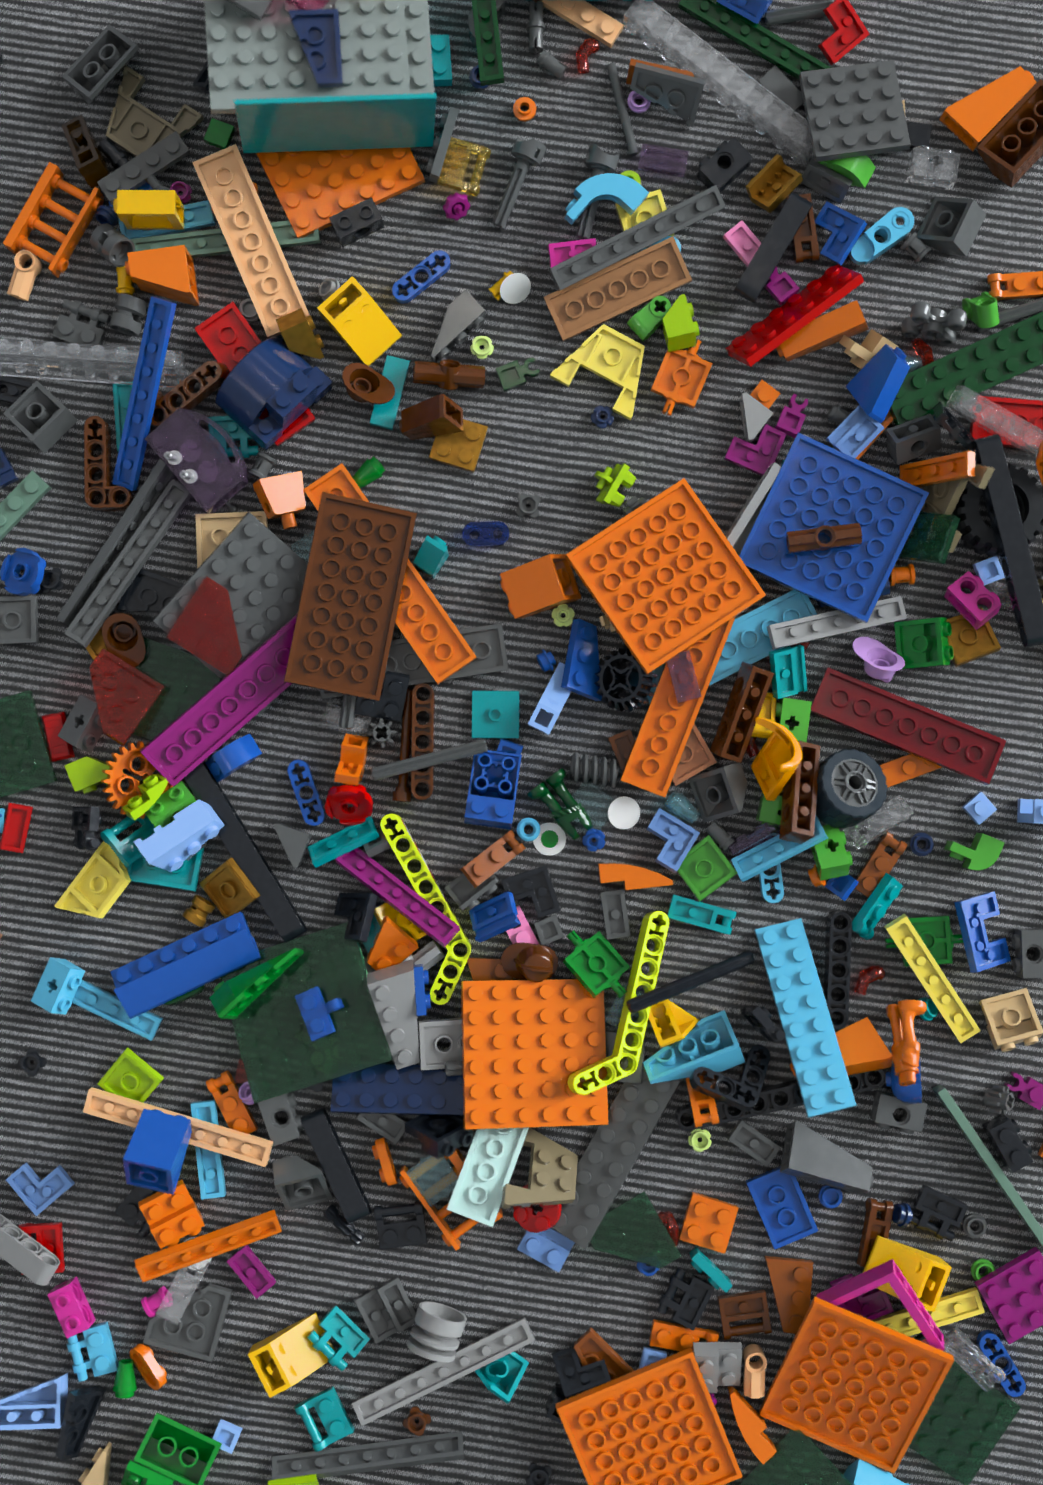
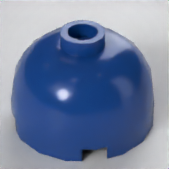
[886,1055,922,1104]

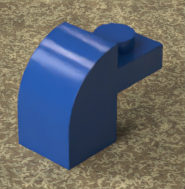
[205,733,262,783]

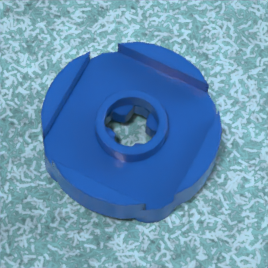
[0,548,46,596]

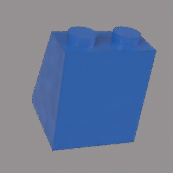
[123,1109,192,1195]

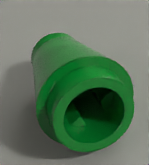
[352,456,386,489]
[113,1359,137,1399]

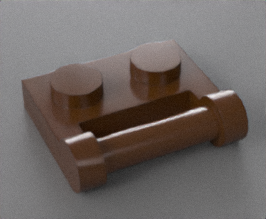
[717,1289,772,1340]

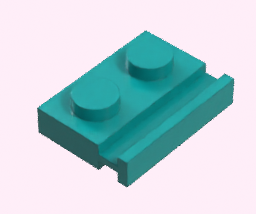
[769,644,808,699]

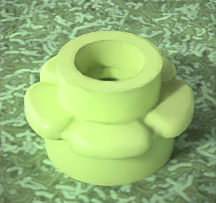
[470,336,494,359]
[551,604,575,627]
[688,1128,712,1152]

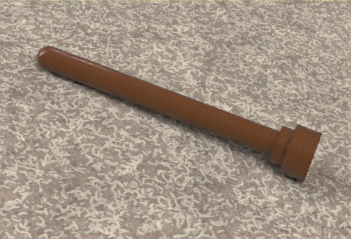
[392,688,413,802]

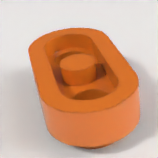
[372,1137,398,1186]
[130,1343,167,1390]

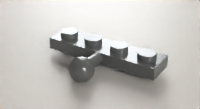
[97,131,191,205]

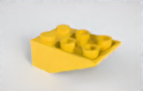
[317,276,402,366]
[863,1235,952,1312]
[248,1312,335,1398]

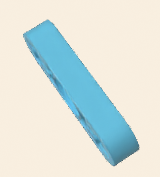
[755,834,784,903]

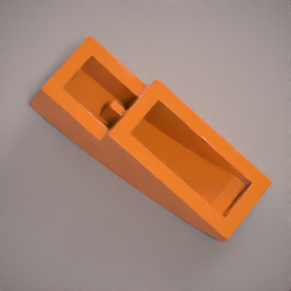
[598,863,673,890]
[727,1386,777,1465]

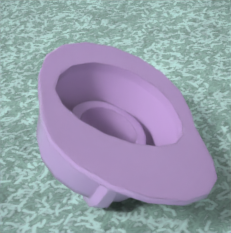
[852,637,905,683]

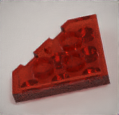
[166,576,242,676]
[89,648,164,746]

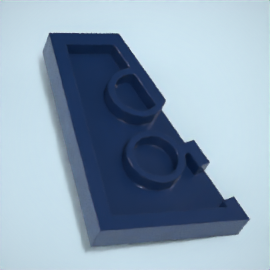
[288,9,343,88]

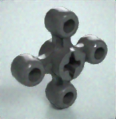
[901,301,967,346]

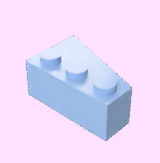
[134,799,225,872]
[0,1373,68,1430]

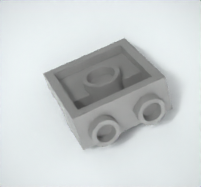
[693,1342,742,1393]

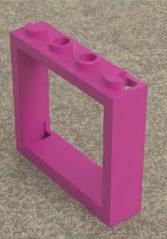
[817,1259,945,1351]

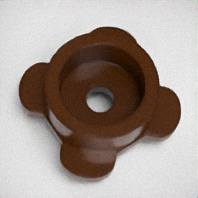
[403,1406,431,1436]

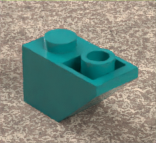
[413,535,449,579]

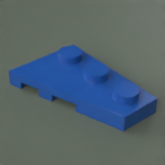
[561,619,602,701]

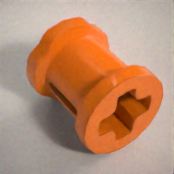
[888,564,915,586]

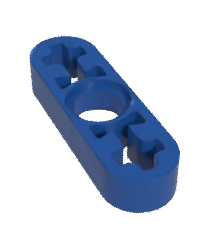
[392,250,450,304]
[287,760,326,826]
[976,1330,1026,1397]

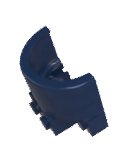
[215,336,333,451]

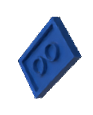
[745,1166,818,1250]

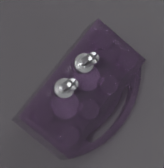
[145,407,248,513]

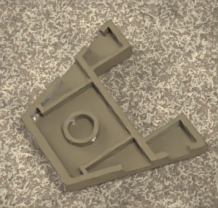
[106,66,204,157]
[920,456,995,553]
[501,1127,578,1209]

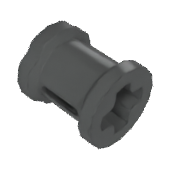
[900,232,932,264]
[248,451,277,479]

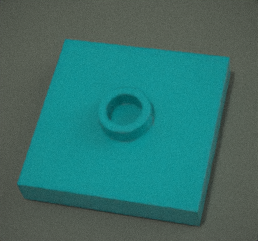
[472,691,519,739]

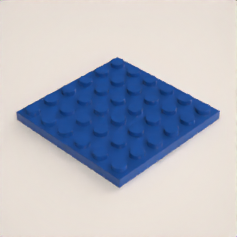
[739,432,929,623]

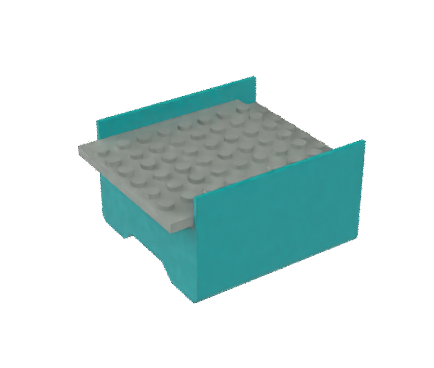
[204,0,452,153]

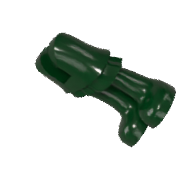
[527,767,593,840]

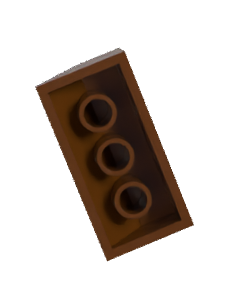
[976,79,1043,188]

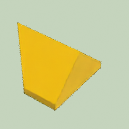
[648,999,699,1048]

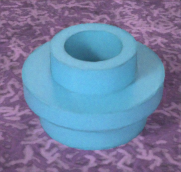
[517,818,540,841]

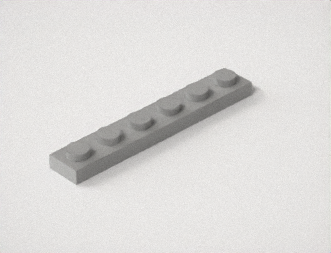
[767,596,907,650]

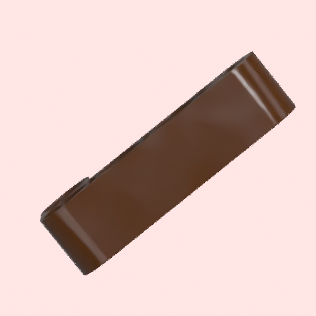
[151,361,229,427]
[84,416,134,512]

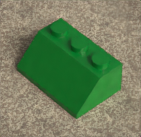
[134,1412,222,1485]

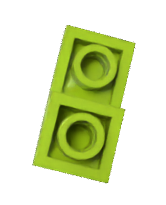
[122,774,168,821]

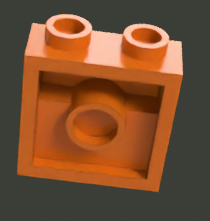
[138,1179,205,1249]

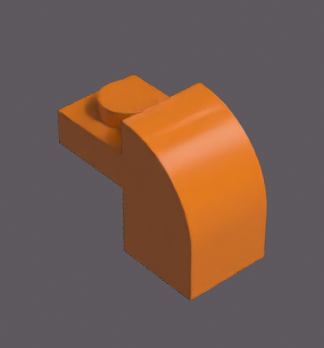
[334,733,369,786]

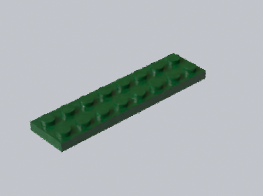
[889,312,1043,426]

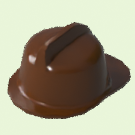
[342,363,395,404]
[102,613,146,669]
[501,942,558,982]

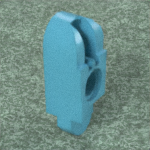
[849,207,914,265]

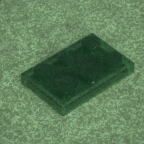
[898,512,960,564]

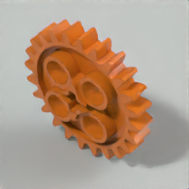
[101,741,173,819]

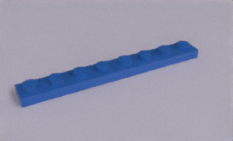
[112,297,177,491]

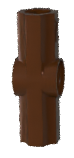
[413,359,486,390]
[786,523,862,553]

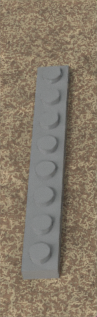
[352,1317,535,1426]

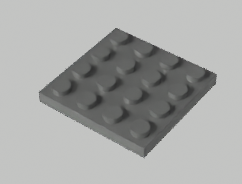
[799,60,911,162]

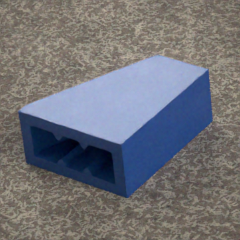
[846,344,910,423]

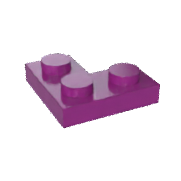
[724,424,787,476]
[830,1273,894,1321]

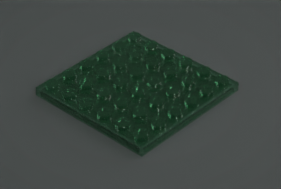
[220,922,393,1103]

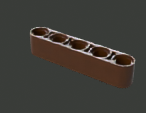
[411,683,435,800]

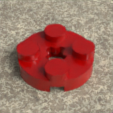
[325,784,373,826]
[513,1185,562,1233]

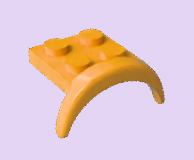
[751,717,802,801]

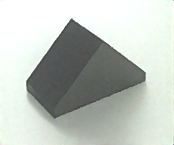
[273,823,312,868]

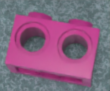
[944,571,1002,630]
[47,1276,96,1339]

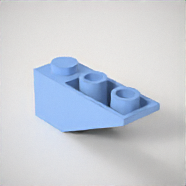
[528,662,571,736]

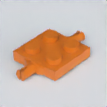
[650,340,713,416]

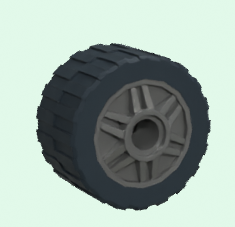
[816,749,887,829]

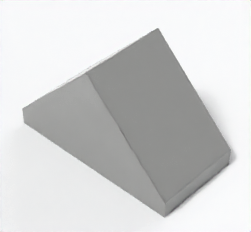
[739,393,773,443]

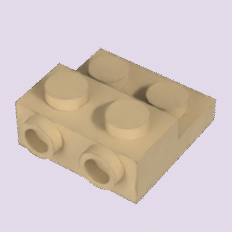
[979,988,1043,1052]

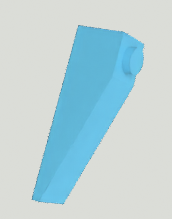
[643,1010,745,1084]

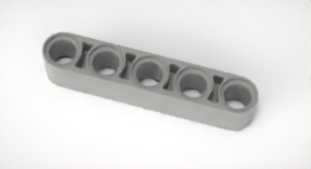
[0,1214,60,1286]

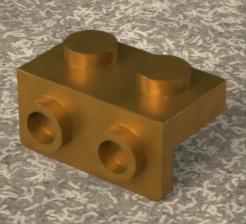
[746,154,803,213]

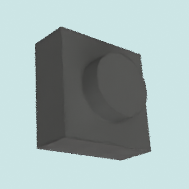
[363,828,391,858]
[534,914,564,945]

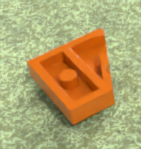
[367,916,419,971]

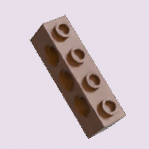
[710,662,774,763]
[779,741,821,844]

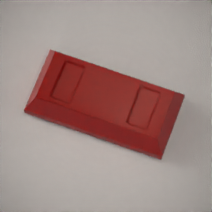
[41,711,75,762]
[0,803,33,853]

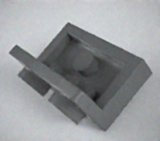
[444,873,499,911]

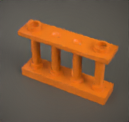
[3,162,104,277]
[399,1148,503,1251]

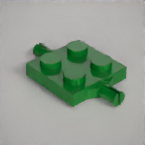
[885,915,964,967]
[563,930,630,998]

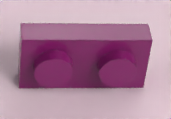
[226,1245,276,1299]

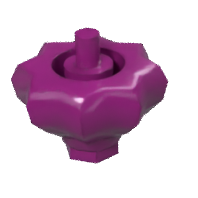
[442,192,471,221]

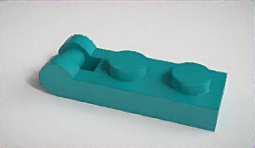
[852,873,903,940]
[667,894,737,935]

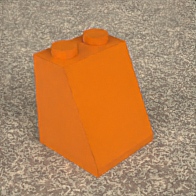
[125,245,199,306]
[500,554,582,619]

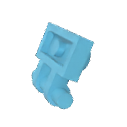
[67,1321,118,1382]

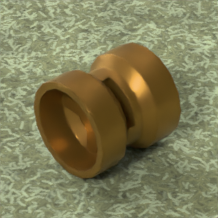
[183,895,215,927]

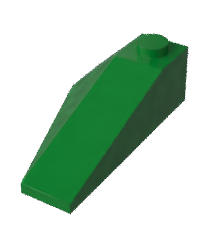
[209,948,304,1019]

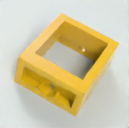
[113,190,184,230]

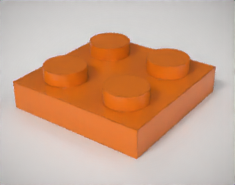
[678,1192,739,1254]

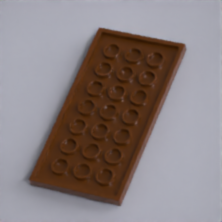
[284,492,417,701]

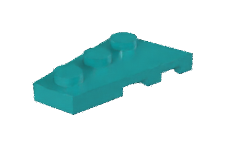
[126,844,205,892]

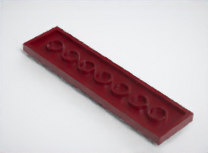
[810,667,1007,785]

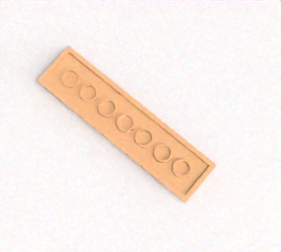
[192,144,309,338]

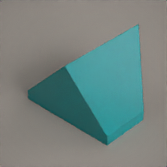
[475,1352,529,1404]

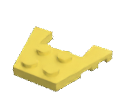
[550,324,645,420]

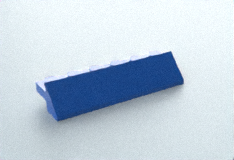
[111,911,261,1019]

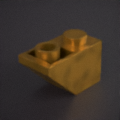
[276,308,325,359]

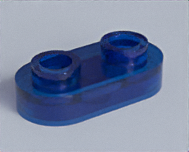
[462,521,509,547]

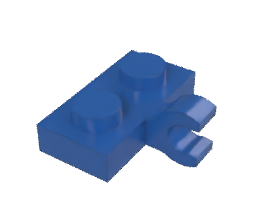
[295,987,344,1041]

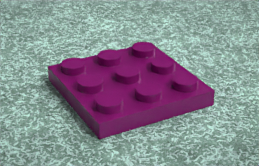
[974,1247,1043,1345]

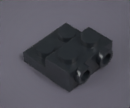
[405,1115,473,1159]

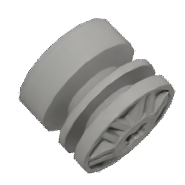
[407,1301,467,1363]

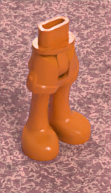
[886,1000,927,1086]

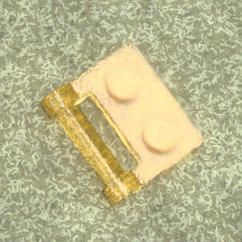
[438,137,491,197]

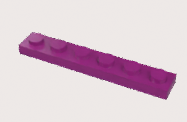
[335,848,460,948]

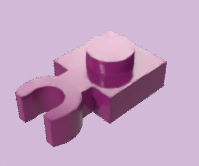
[766,266,800,306]
[775,394,808,438]
[1004,1072,1043,1110]

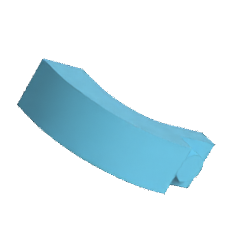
[565,173,649,225]

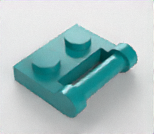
[100,814,155,867]
[294,1386,354,1452]

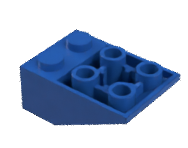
[464,750,522,830]

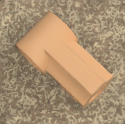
[7,250,42,301]
[742,1344,767,1399]

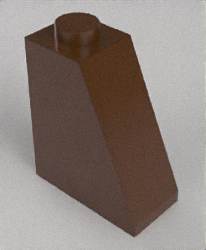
[399,394,463,440]

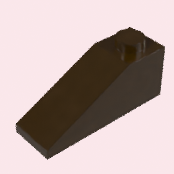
[61,114,110,189]

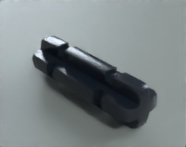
[323,1205,364,1245]

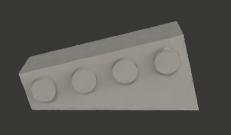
[367,959,420,1070]

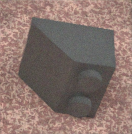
[917,196,987,257]
[3,381,78,454]

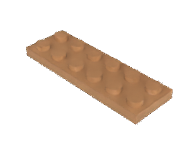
[543,236,692,341]

